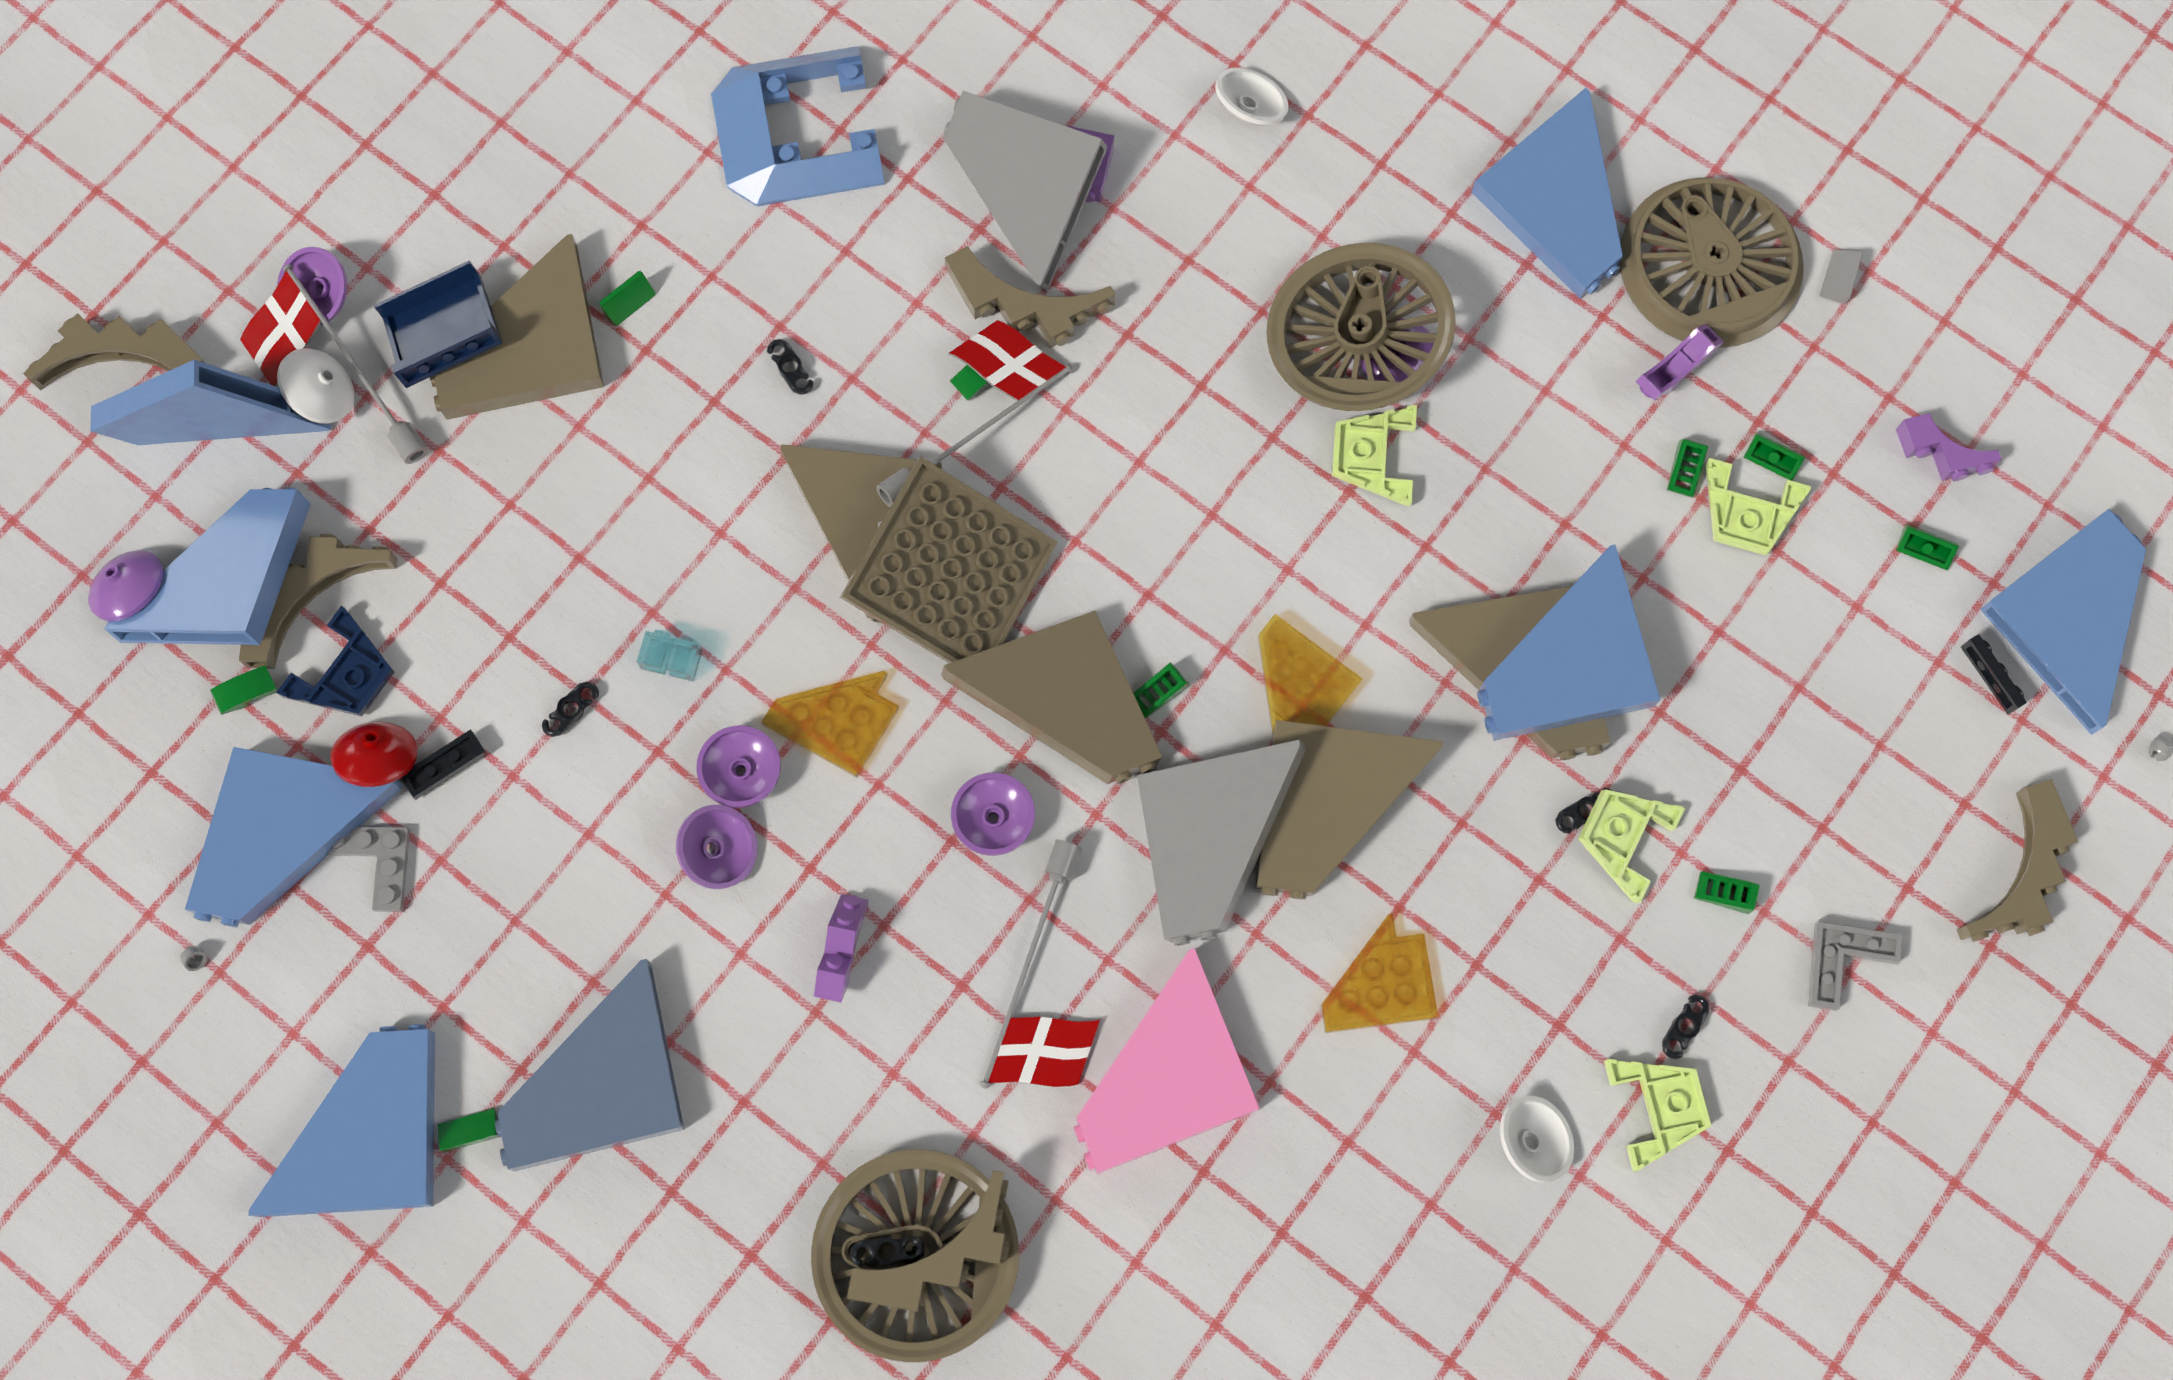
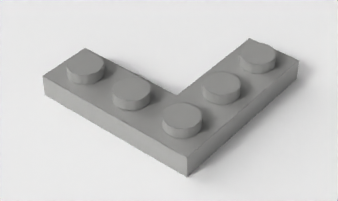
[326,827,410,912]
[1808,921,1902,1011]

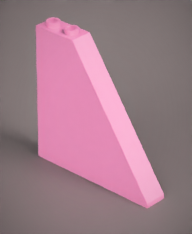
[1073,948,1259,1175]

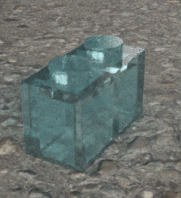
[636,630,703,682]

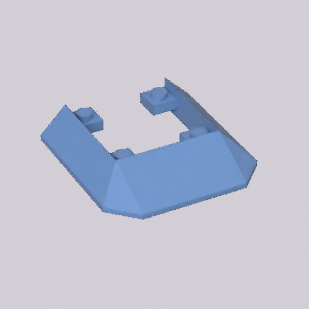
[711,46,885,207]

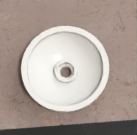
[1215,68,1288,126]
[277,348,355,424]
[1500,1096,1574,1183]

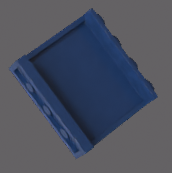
[374,260,503,388]

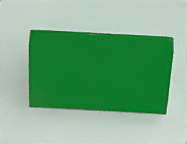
[599,271,656,326]
[1743,432,1805,481]
[1896,523,1959,571]
[437,1108,498,1153]

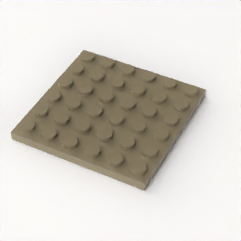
[839,456,1058,663]

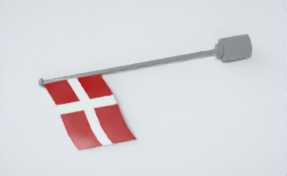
[240,264,429,464]
[876,320,1073,507]
[980,839,1100,1088]

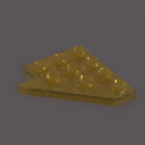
[1258,614,1363,738]
[761,671,899,778]
[1321,913,1438,1033]

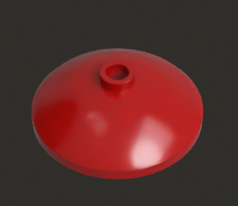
[331,721,418,787]

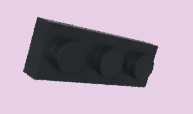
[1961,634,2027,715]
[401,729,487,800]

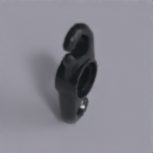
[767,339,814,395]
[542,681,599,737]
[1555,788,1613,834]
[1662,994,1709,1059]
[850,1236,925,1267]

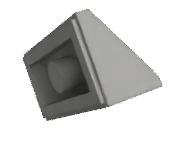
[1820,250,1863,304]

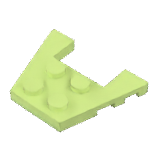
[1332,405,1417,506]
[1706,458,1811,556]
[1578,790,1685,904]
[1604,1059,1711,1172]

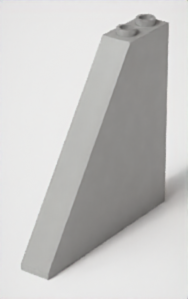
[943,91,1108,292]
[1137,740,1306,946]

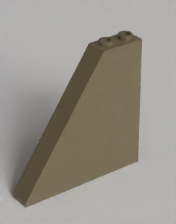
[430,234,604,420]
[781,444,942,623]
[1409,586,1610,760]
[941,611,1162,784]
[1255,720,1443,900]

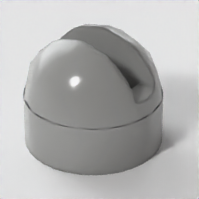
[2149,738,2173,761]
[181,946,207,971]

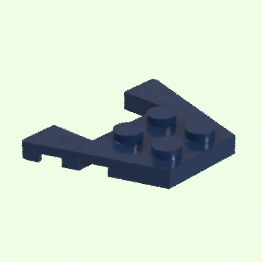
[276,606,395,717]

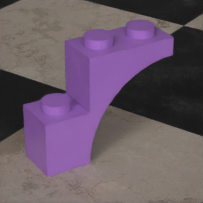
[1636,323,1724,400]
[1896,413,2002,481]
[814,894,869,1003]

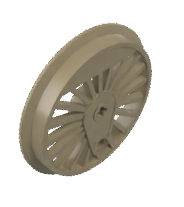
[1619,178,1804,347]
[1267,243,1456,411]
[811,1149,1019,1362]

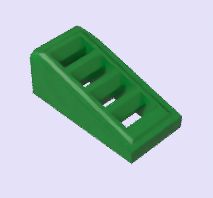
[1667,439,1709,498]
[1133,662,1190,718]
[1694,871,1760,914]

